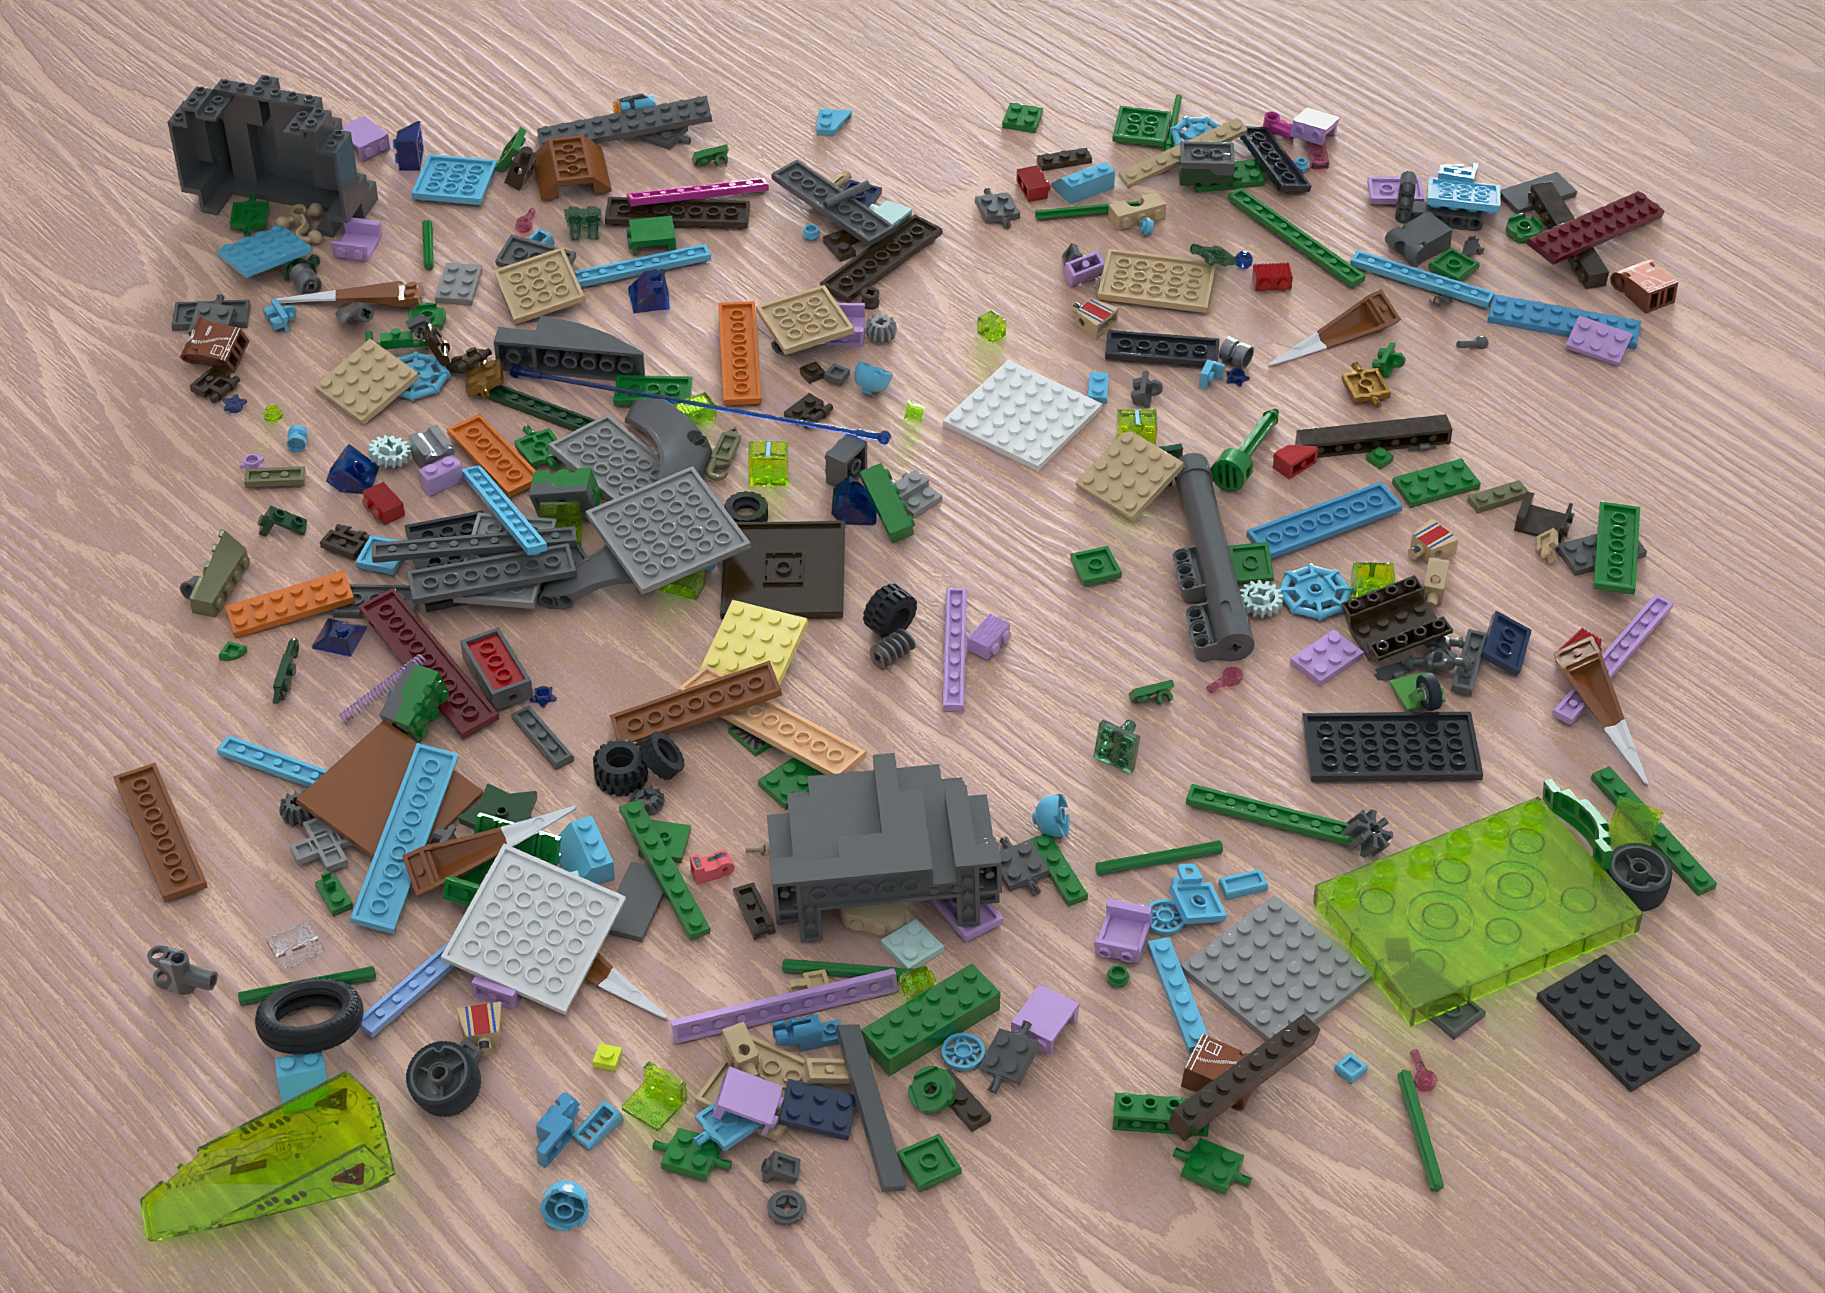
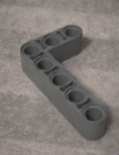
[1395,171,1484,231]

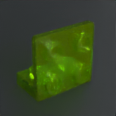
[540,502,583,547]
[622,1061,687,1131]

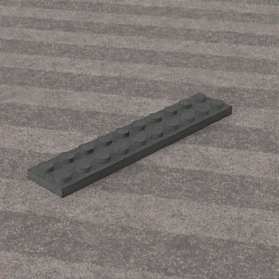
[537,96,712,147]

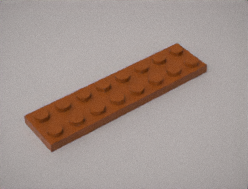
[609,660,782,745]
[113,763,208,902]

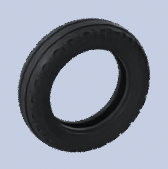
[255,978,364,1055]

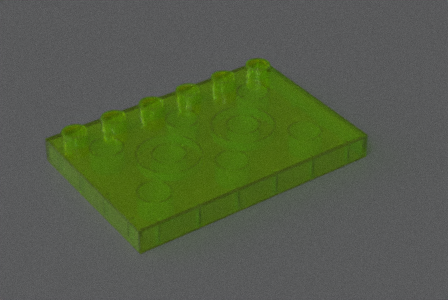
[1313,796,1643,1027]

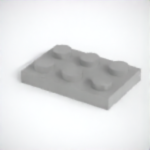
[435,263,483,306]

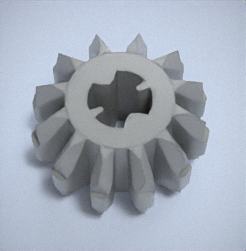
[865,314,897,344]

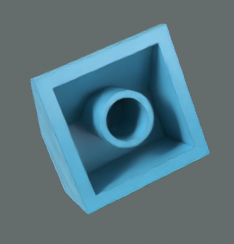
[275,1052,330,1113]

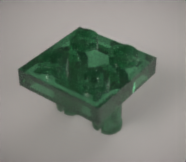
[564,206,603,240]
[1093,719,1141,774]

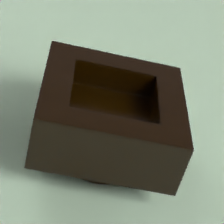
[800,361,825,384]

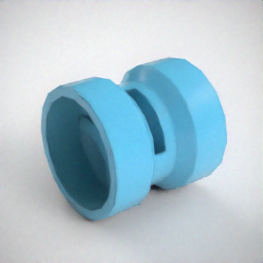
[287,425,308,452]

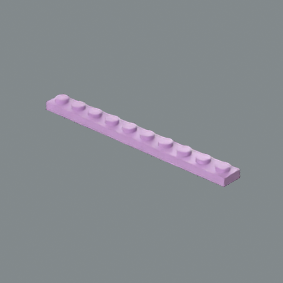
[1552,594,1674,725]
[671,968,898,1044]

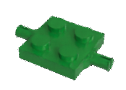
[230,193,270,237]
[514,425,559,470]
[652,1128,732,1181]
[1173,1138,1252,1194]

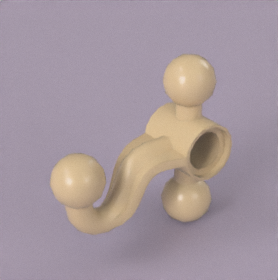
[276,203,323,244]

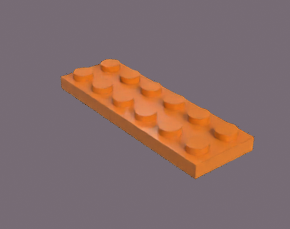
[447,414,536,498]
[225,570,355,639]

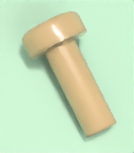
[745,843,766,853]

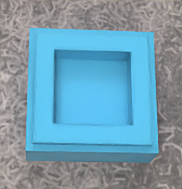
[1334,1053,1368,1084]

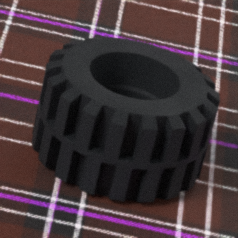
[863,583,917,638]
[593,739,648,796]

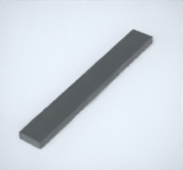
[835,1024,907,1192]

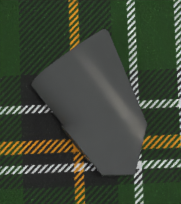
[335,302,374,327]

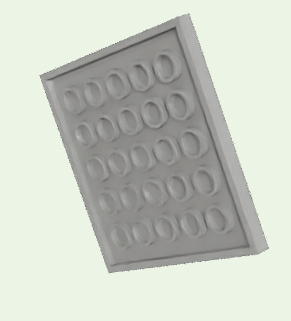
[586,466,751,595]
[1181,895,1374,1041]

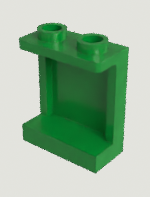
[626,216,676,256]

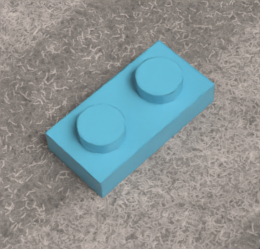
[1088,372,1109,404]

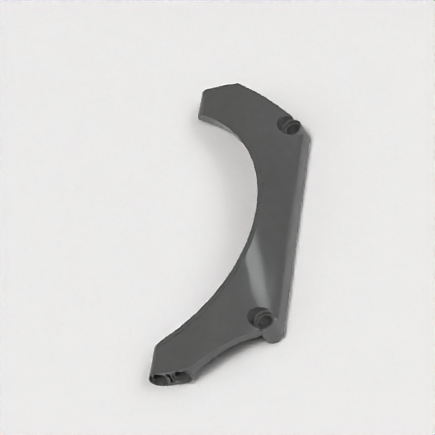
[538,399,713,609]

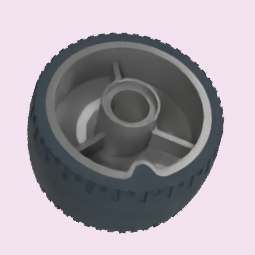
[1602,843,1672,912]
[406,1041,481,1117]

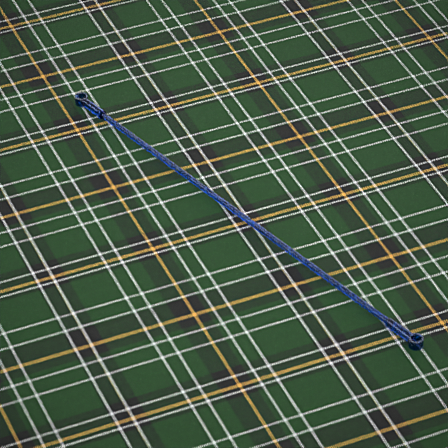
[509,365,891,445]

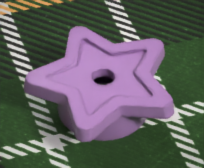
[239,454,264,469]

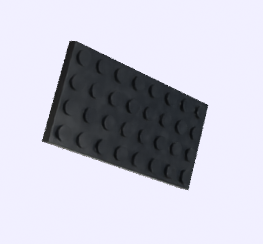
[1302,712,1483,782]

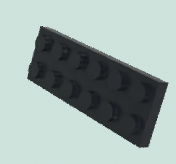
[1240,126,1312,193]
[1105,330,1220,367]

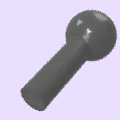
[1456,336,1489,349]

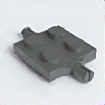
[640,126,691,150]
[974,188,1020,229]
[188,294,236,336]
[1000,837,1050,896]
[979,1020,1041,1094]

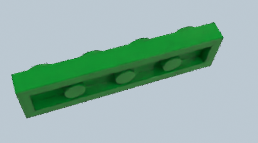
[1030,834,1088,907]

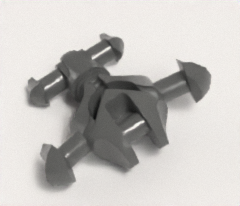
[1404,636,1473,672]

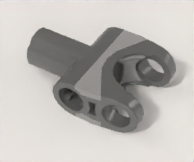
[147,946,218,995]

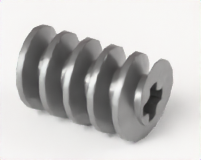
[869,628,916,670]

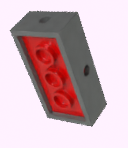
[460,627,533,711]

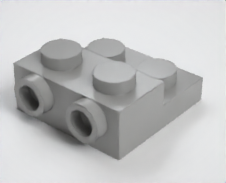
[891,470,942,519]

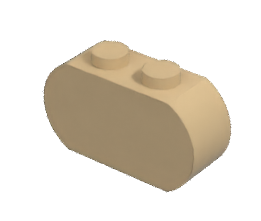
[840,902,906,936]

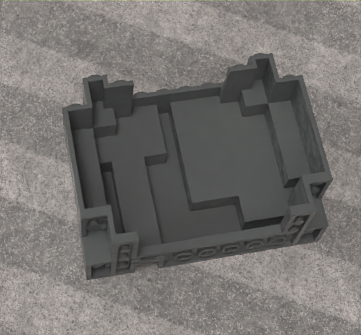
[167,75,378,238]
[767,753,1002,942]

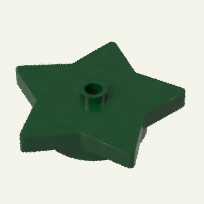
[458,783,538,830]

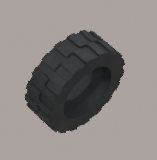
[724,491,768,522]
[639,731,685,780]

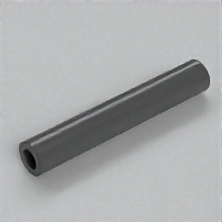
[823,180,870,209]

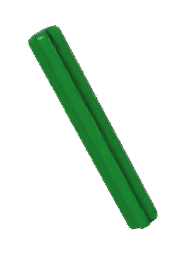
[422,220,434,270]

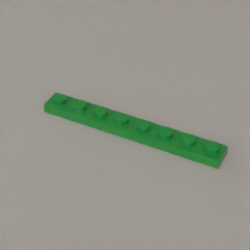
[1591,766,1717,896]
[1186,784,1355,846]
[619,800,710,940]

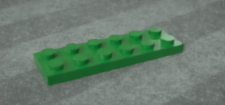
[1593,501,1640,595]

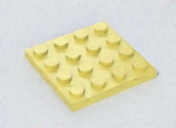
[700,600,809,686]

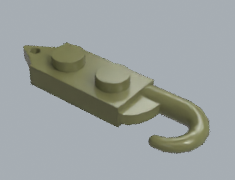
[706,427,741,481]

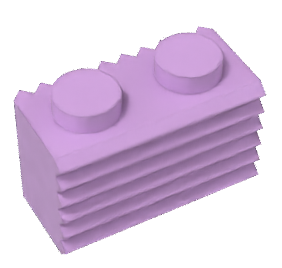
[1063,251,1105,287]
[419,455,464,496]
[967,613,1011,660]

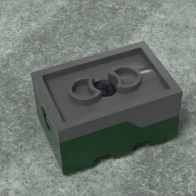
[1178,141,1235,187]

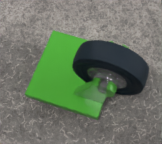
[1389,671,1446,712]

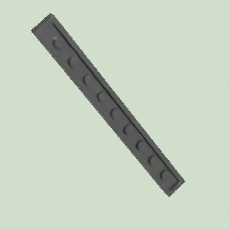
[372,526,577,563]

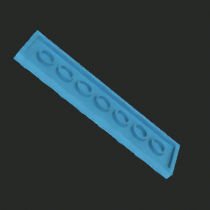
[1487,294,1641,349]
[1246,482,1403,559]

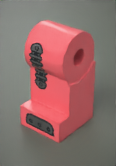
[690,850,735,885]

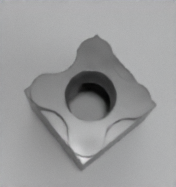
[409,425,455,469]

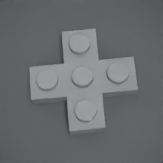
[290,818,353,872]

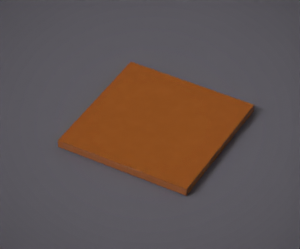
[296,720,483,859]

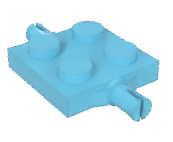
[693,1102,763,1152]

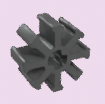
[1344,809,1393,858]

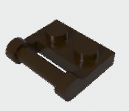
[425,322,450,366]

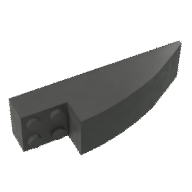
[494,316,645,381]

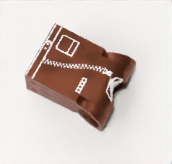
[1610,259,1678,314]
[180,316,250,373]
[1181,1034,1251,1111]

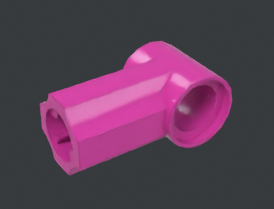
[1262,111,1294,140]

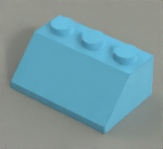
[1051,162,1115,204]
[558,815,615,884]

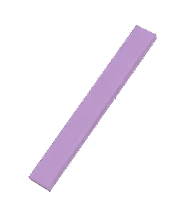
[943,588,967,712]

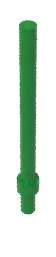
[1163,94,1182,151]

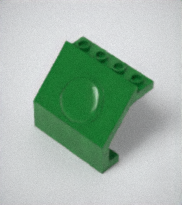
[442,813,562,907]

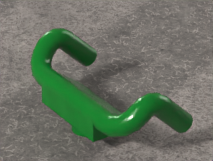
[365,328,429,349]

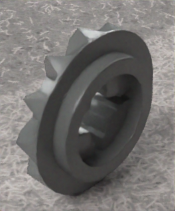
[630,786,665,814]
[767,1190,806,1226]

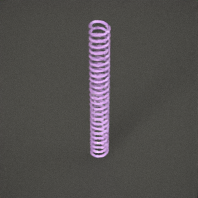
[339,654,427,723]

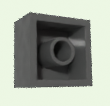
[825,433,867,492]

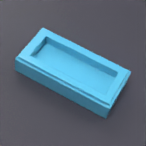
[1218,869,1268,900]

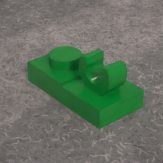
[692,144,729,166]
[1128,680,1174,705]
[315,871,353,917]

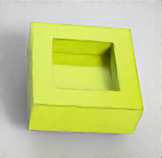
[592,1043,622,1072]

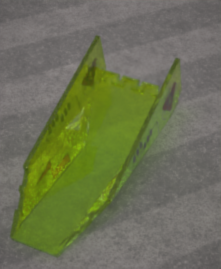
[140,1070,396,1242]

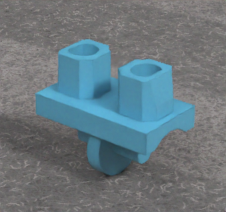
[263,298,297,333]

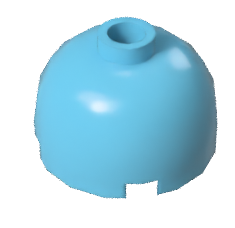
[854,361,893,395]
[1032,794,1070,838]
[540,1180,590,1231]

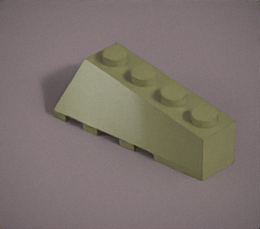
[189,529,250,618]

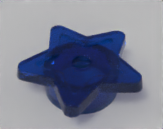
[1226,368,1250,387]
[223,394,247,413]
[530,686,557,708]

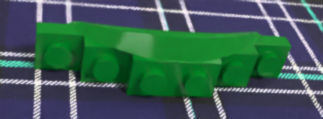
[1542,779,1614,870]

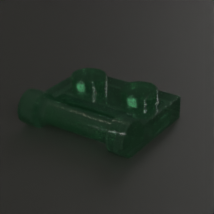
[1190,244,1237,267]

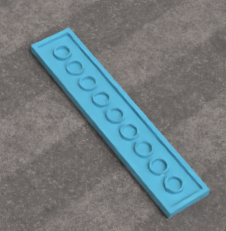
[350,743,459,934]

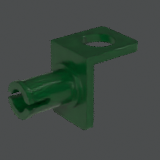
[284,254,320,282]

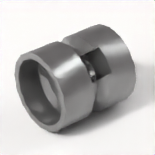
[289,263,322,295]
[1219,337,1254,369]

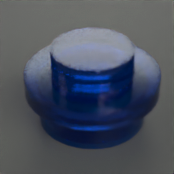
[1235,251,1253,269]

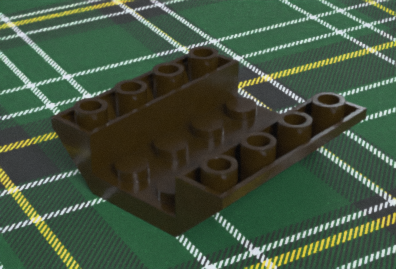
[1341,575,1453,661]

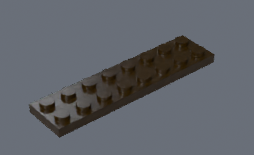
[605,197,750,229]
[820,214,943,303]

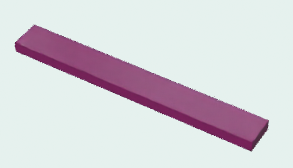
[627,178,769,206]

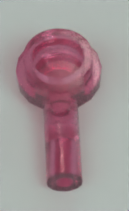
[515,208,536,233]
[1207,667,1243,693]
[1410,1049,1438,1092]

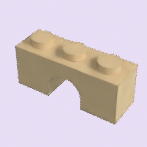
[1108,192,1166,231]

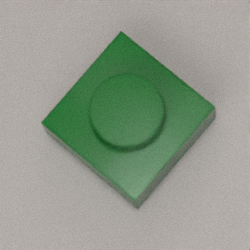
[1366,446,1394,470]

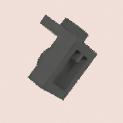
[761,1150,801,1184]

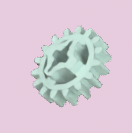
[368,435,411,468]
[1240,580,1283,618]

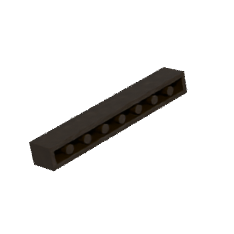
[1528,181,1609,289]
[1295,414,1453,458]
[1168,1014,1321,1141]

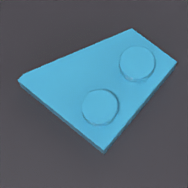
[817,109,852,136]
[1438,163,1478,182]

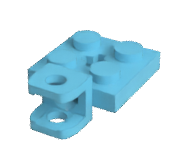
[1169,864,1227,924]

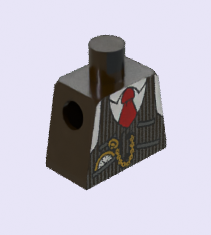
[504,146,538,191]

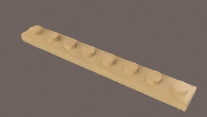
[1119,117,1248,189]

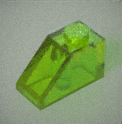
[898,966,936,1000]

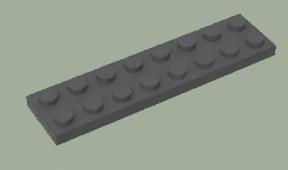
[771,159,895,247]
[407,543,577,605]

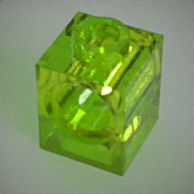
[977,310,1006,343]

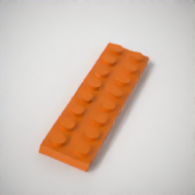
[718,301,762,406]

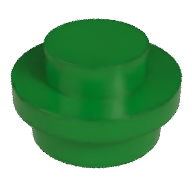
[1106,965,1129,987]

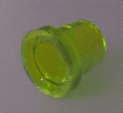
[904,400,925,420]

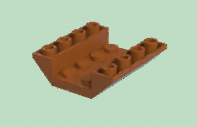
[535,135,612,200]

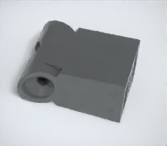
[1385,211,1452,267]

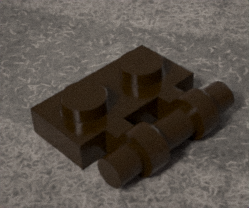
[446,347,492,373]
[190,365,240,403]
[784,393,834,429]
[320,524,370,560]

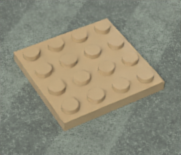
[493,247,586,325]
[756,285,854,355]
[314,339,420,426]
[1075,429,1185,522]
[695,1035,818,1142]

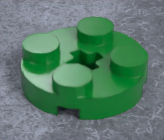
[1506,213,1543,244]
[408,302,446,333]
[908,1066,956,1114]

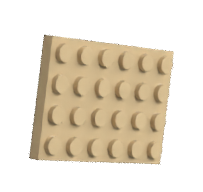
[1097,248,1216,313]

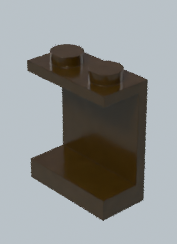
[1514,491,1575,543]

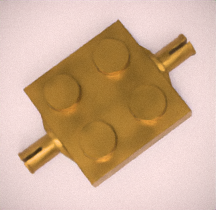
[465,359,504,398]
[1341,362,1391,409]

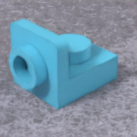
[1199,359,1225,389]

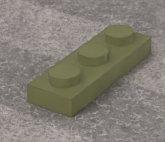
[244,466,306,488]
[1467,480,1529,514]

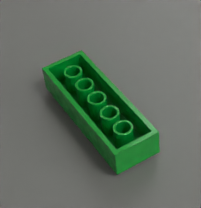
[861,964,1001,1076]

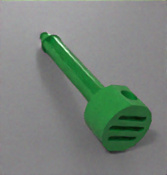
[1211,408,1279,492]

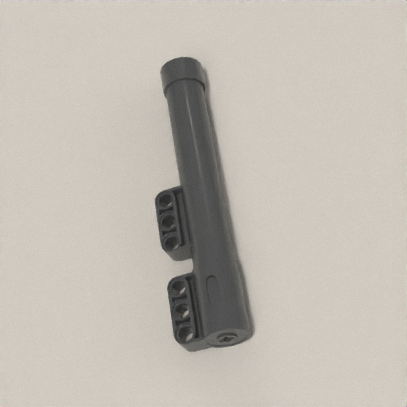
[1173,453,1255,662]

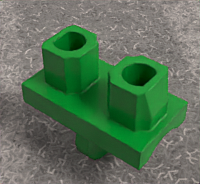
[1372,343,1406,378]

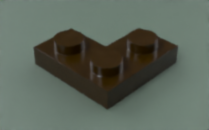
[823,229,861,262]

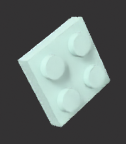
[881,919,944,969]

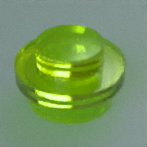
[263,405,283,422]

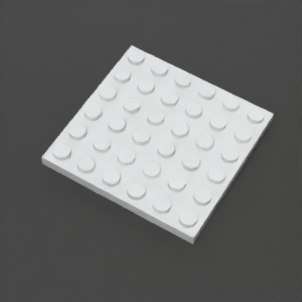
[943,360,1102,472]
[441,844,626,1015]

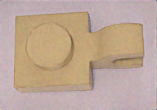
[1537,528,1558,564]
[789,969,830,993]

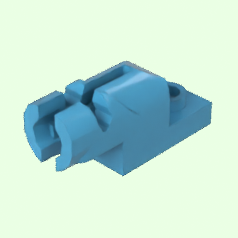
[772,1014,841,1052]
[536,1092,580,1168]

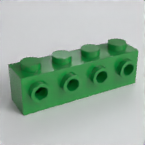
[860,463,915,543]
[1112,1092,1209,1137]

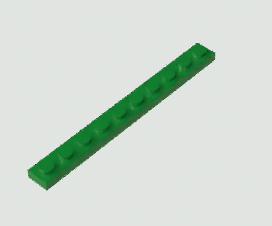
[1228,188,1366,288]

